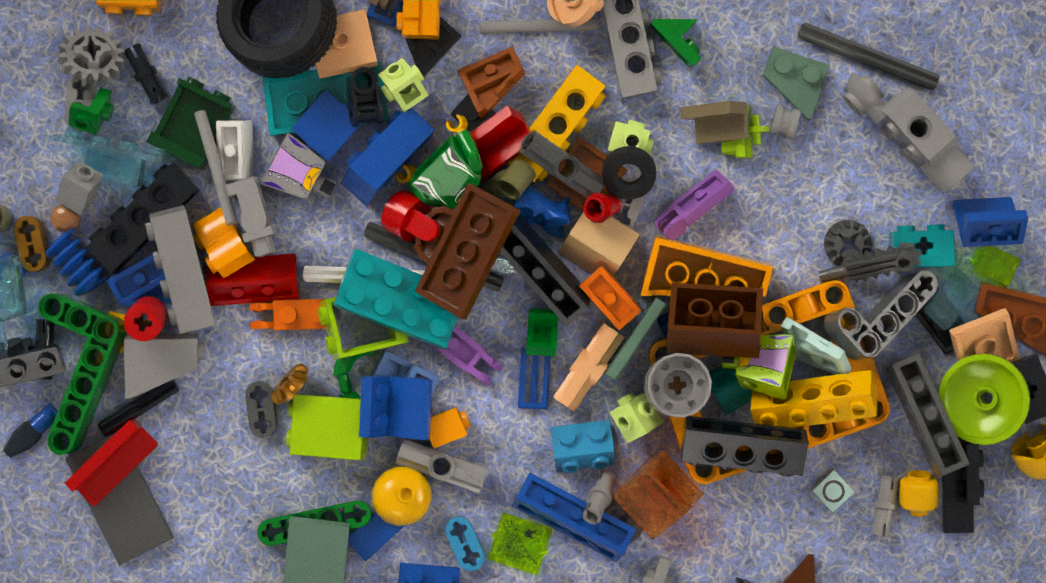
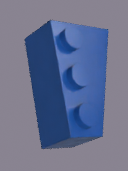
[341,108,435,207]

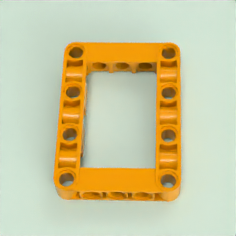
[648,280,890,484]

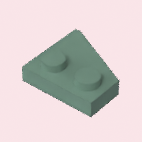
[763,46,830,120]

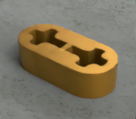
[14,216,51,272]

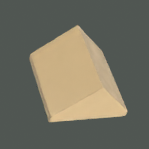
[558,211,640,277]

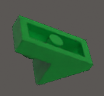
[650,19,701,69]

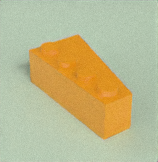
[640,235,773,296]

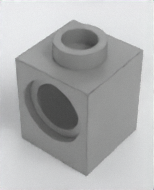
[55,160,104,215]

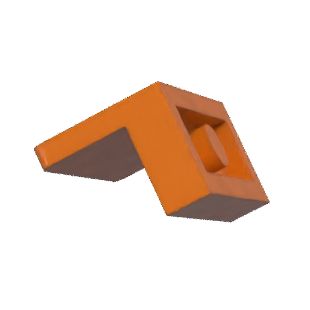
[579,265,643,331]

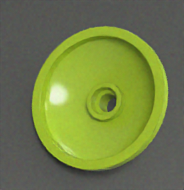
[938,354,1030,445]

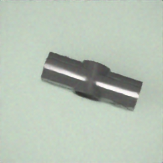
[519,130,603,199]

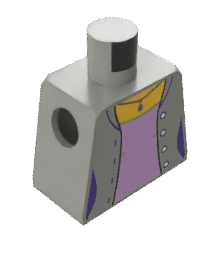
[261,133,337,201]

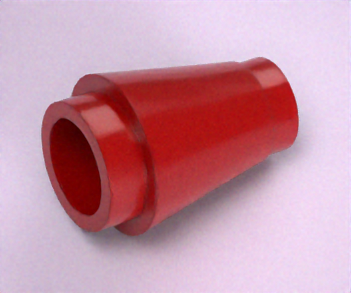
[583,193,622,223]

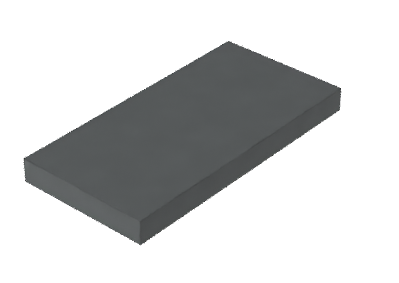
[65,434,174,566]

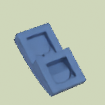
[370,349,440,394]

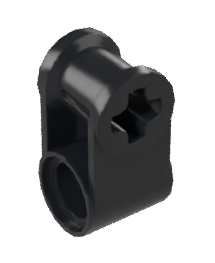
[346,67,384,127]

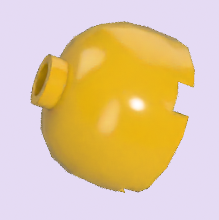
[1011,423,1046,480]
[371,466,432,526]

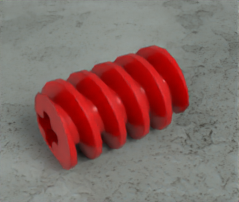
[124,296,168,341]

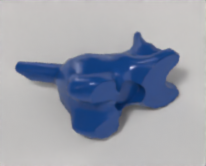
[512,186,572,238]

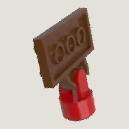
[381,183,521,320]

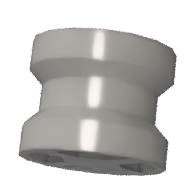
[769,104,801,139]

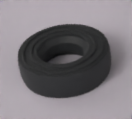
[602,146,656,199]

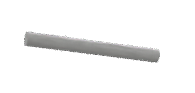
[480,18,599,34]
[194,110,238,226]

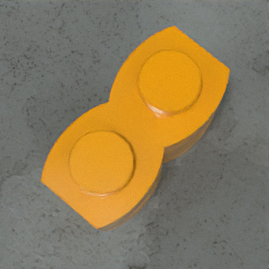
[192,208,255,278]

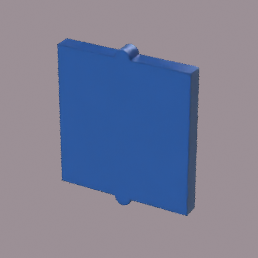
[291,90,362,162]

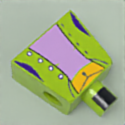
[722,334,797,400]

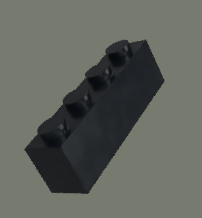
[500,214,591,326]

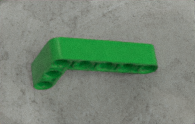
[38,293,127,455]

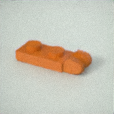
[249,299,334,330]

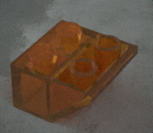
[612,450,704,540]

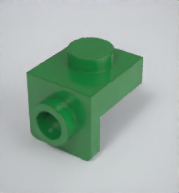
[68,87,114,135]
[526,308,558,357]

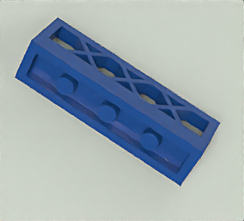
[511,473,636,562]

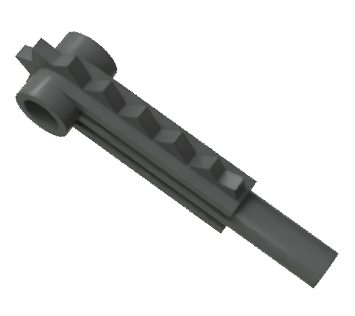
[819,242,921,283]

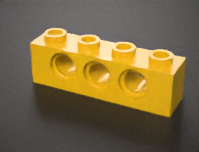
[507,65,606,184]
[750,370,878,428]

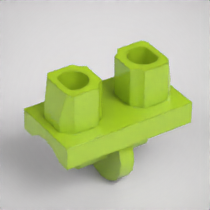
[721,105,769,159]

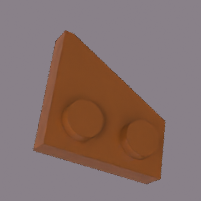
[458,46,525,119]

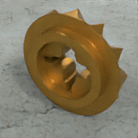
[271,363,309,405]

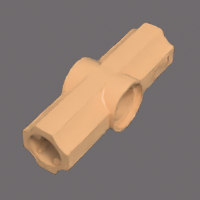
[553,323,625,411]

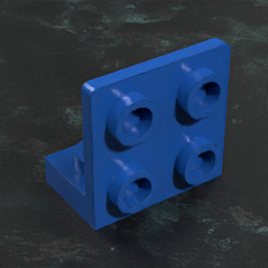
[952,197,1028,247]
[359,375,433,440]

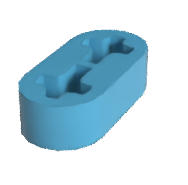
[445,516,485,571]

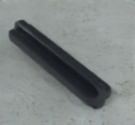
[98,379,179,436]

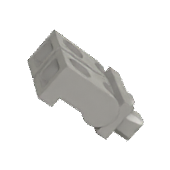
[225,176,278,258]

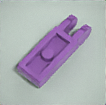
[654,170,735,240]
[430,326,504,387]

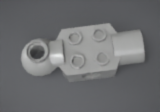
[843,72,975,194]

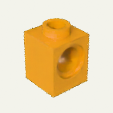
[430,407,471,449]

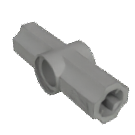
[395,438,489,494]

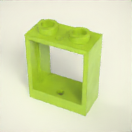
[318,297,409,360]

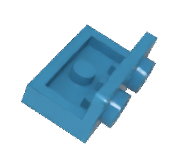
[551,420,615,473]

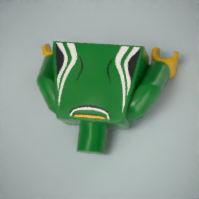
[396,114,483,209]

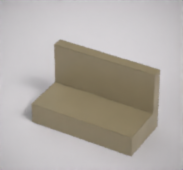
[680,101,749,144]

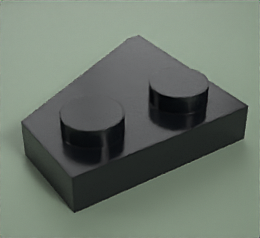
[402,11,462,78]

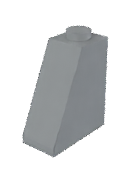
[124,333,205,399]

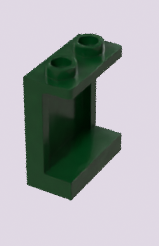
[146,77,235,171]

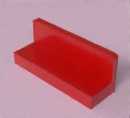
[470,105,531,184]
[205,253,299,306]
[64,419,158,506]

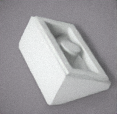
[216,120,253,181]

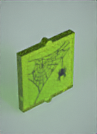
[488,512,552,575]

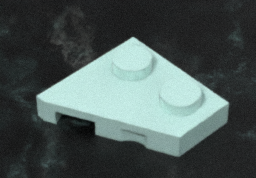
[780,317,852,375]

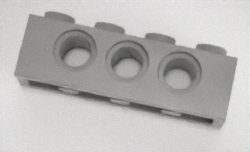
[602,0,661,100]

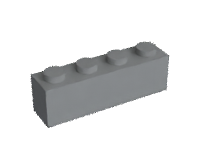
[145,205,215,334]

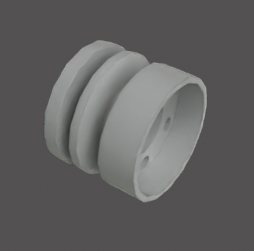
[644,353,712,417]

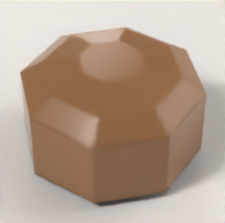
[50,204,82,232]

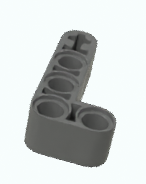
[824,270,938,361]

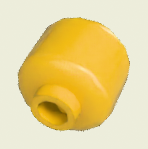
[899,470,939,517]

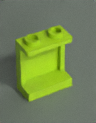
[286,394,368,460]

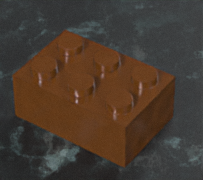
[667,283,763,358]

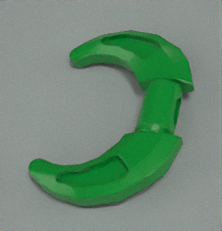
[333,347,375,399]

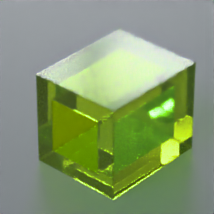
[969,246,1021,287]

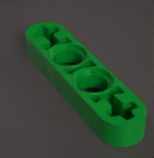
[257,500,373,546]

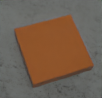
[545,136,627,212]

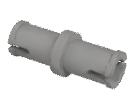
[583,470,617,524]
[870,475,900,538]

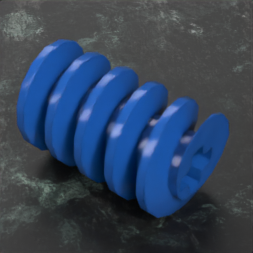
[46,228,109,296]

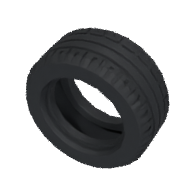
[216,0,337,79]

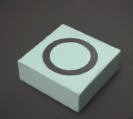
[812,470,855,512]

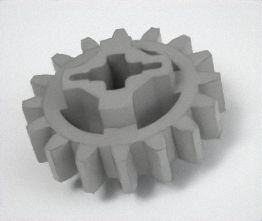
[59,26,125,88]

